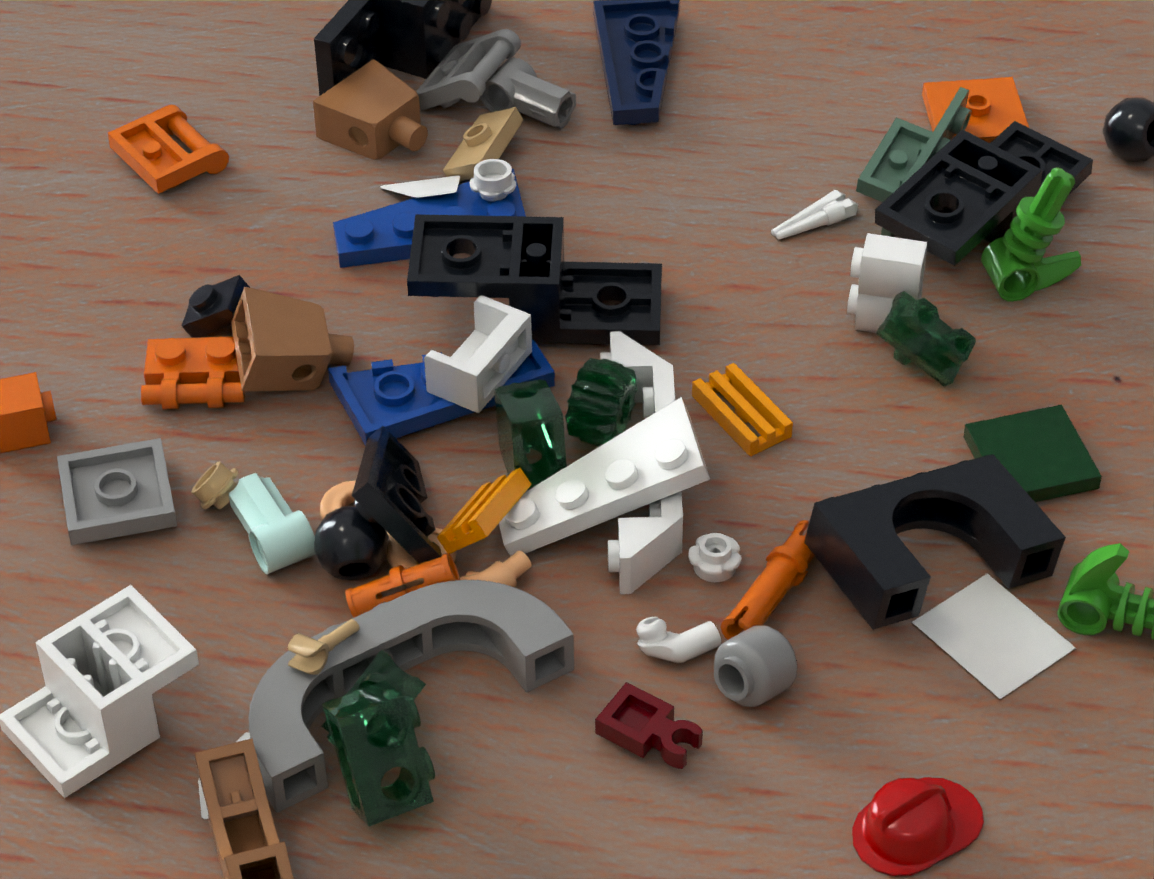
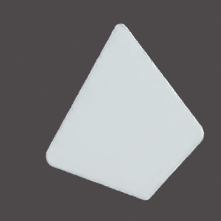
[380,175,460,198]

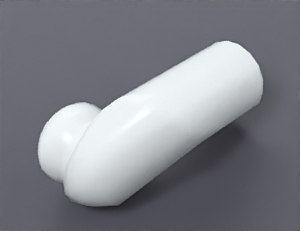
[636,617,721,663]

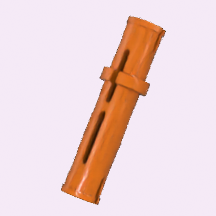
[721,520,815,640]

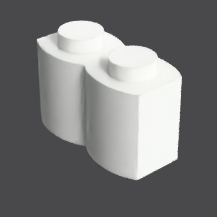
[847,233,927,339]

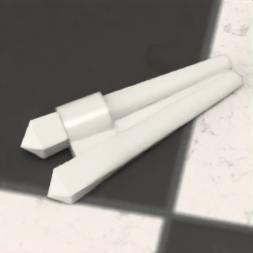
[771,190,858,240]

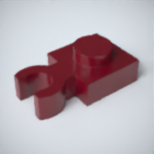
[595,682,703,769]

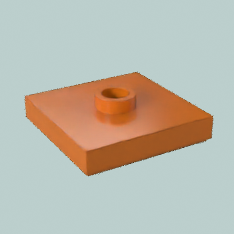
[922,77,1029,143]

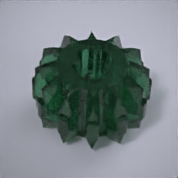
[565,358,638,447]

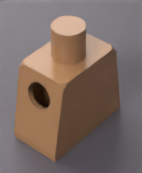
[313,59,428,160]
[231,287,354,391]

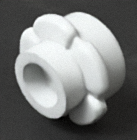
[469,159,516,201]
[688,533,742,583]

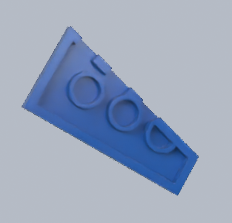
[333,169,526,268]
[328,340,555,446]

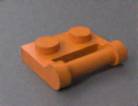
[108,104,229,194]

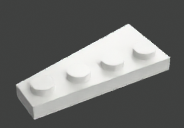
[499,397,710,557]

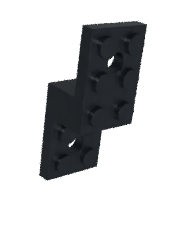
[314,0,492,96]
[875,121,1093,266]
[407,214,662,345]

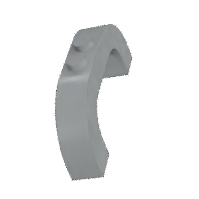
[249,580,574,813]

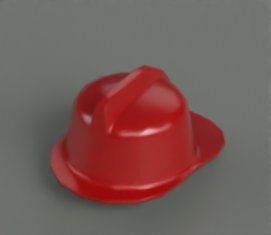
[852,777,984,876]

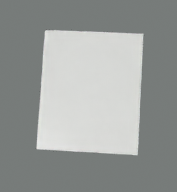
[912,573,1076,699]

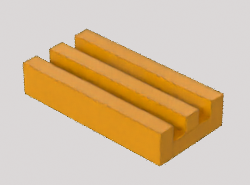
[692,363,793,457]
[436,467,532,554]

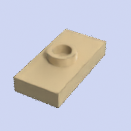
[443,107,523,182]

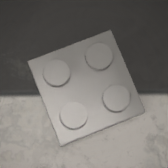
[57,438,177,545]

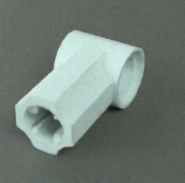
[228,473,316,574]

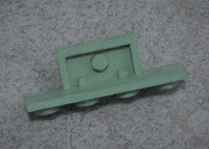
[856,87,972,237]

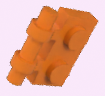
[141,337,245,410]

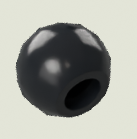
[1102,97,1154,162]
[314,506,389,580]

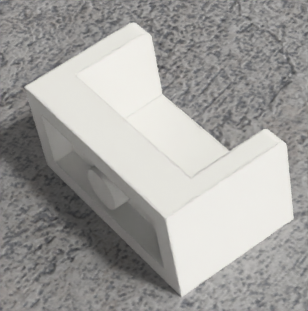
[424,295,532,413]

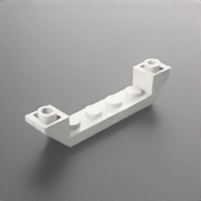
[600,331,683,594]

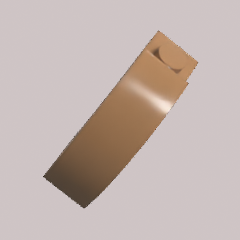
[194,738,294,879]

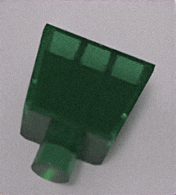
[495,380,567,490]

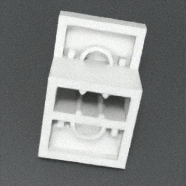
[0,585,199,798]

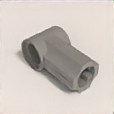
[480,57,576,129]

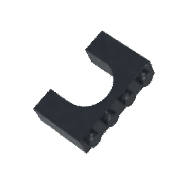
[804,454,1066,630]

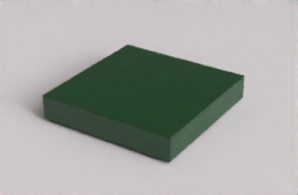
[963,404,1102,502]

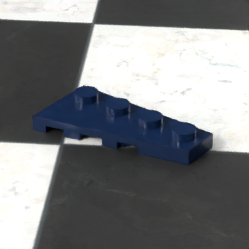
[593,0,680,125]

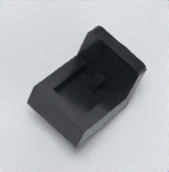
[182,275,250,338]

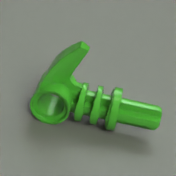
[981,168,1081,302]
[1057,543,1154,640]

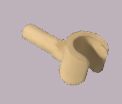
[288,619,360,675]

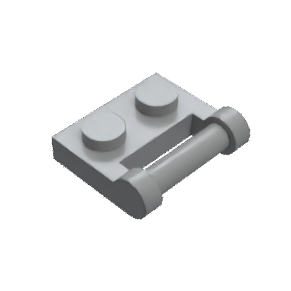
[416,29,521,111]

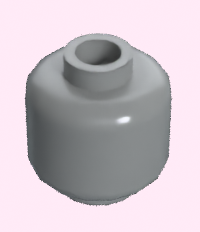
[714,625,797,707]

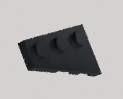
[352,426,442,564]

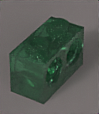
[322,680,435,826]

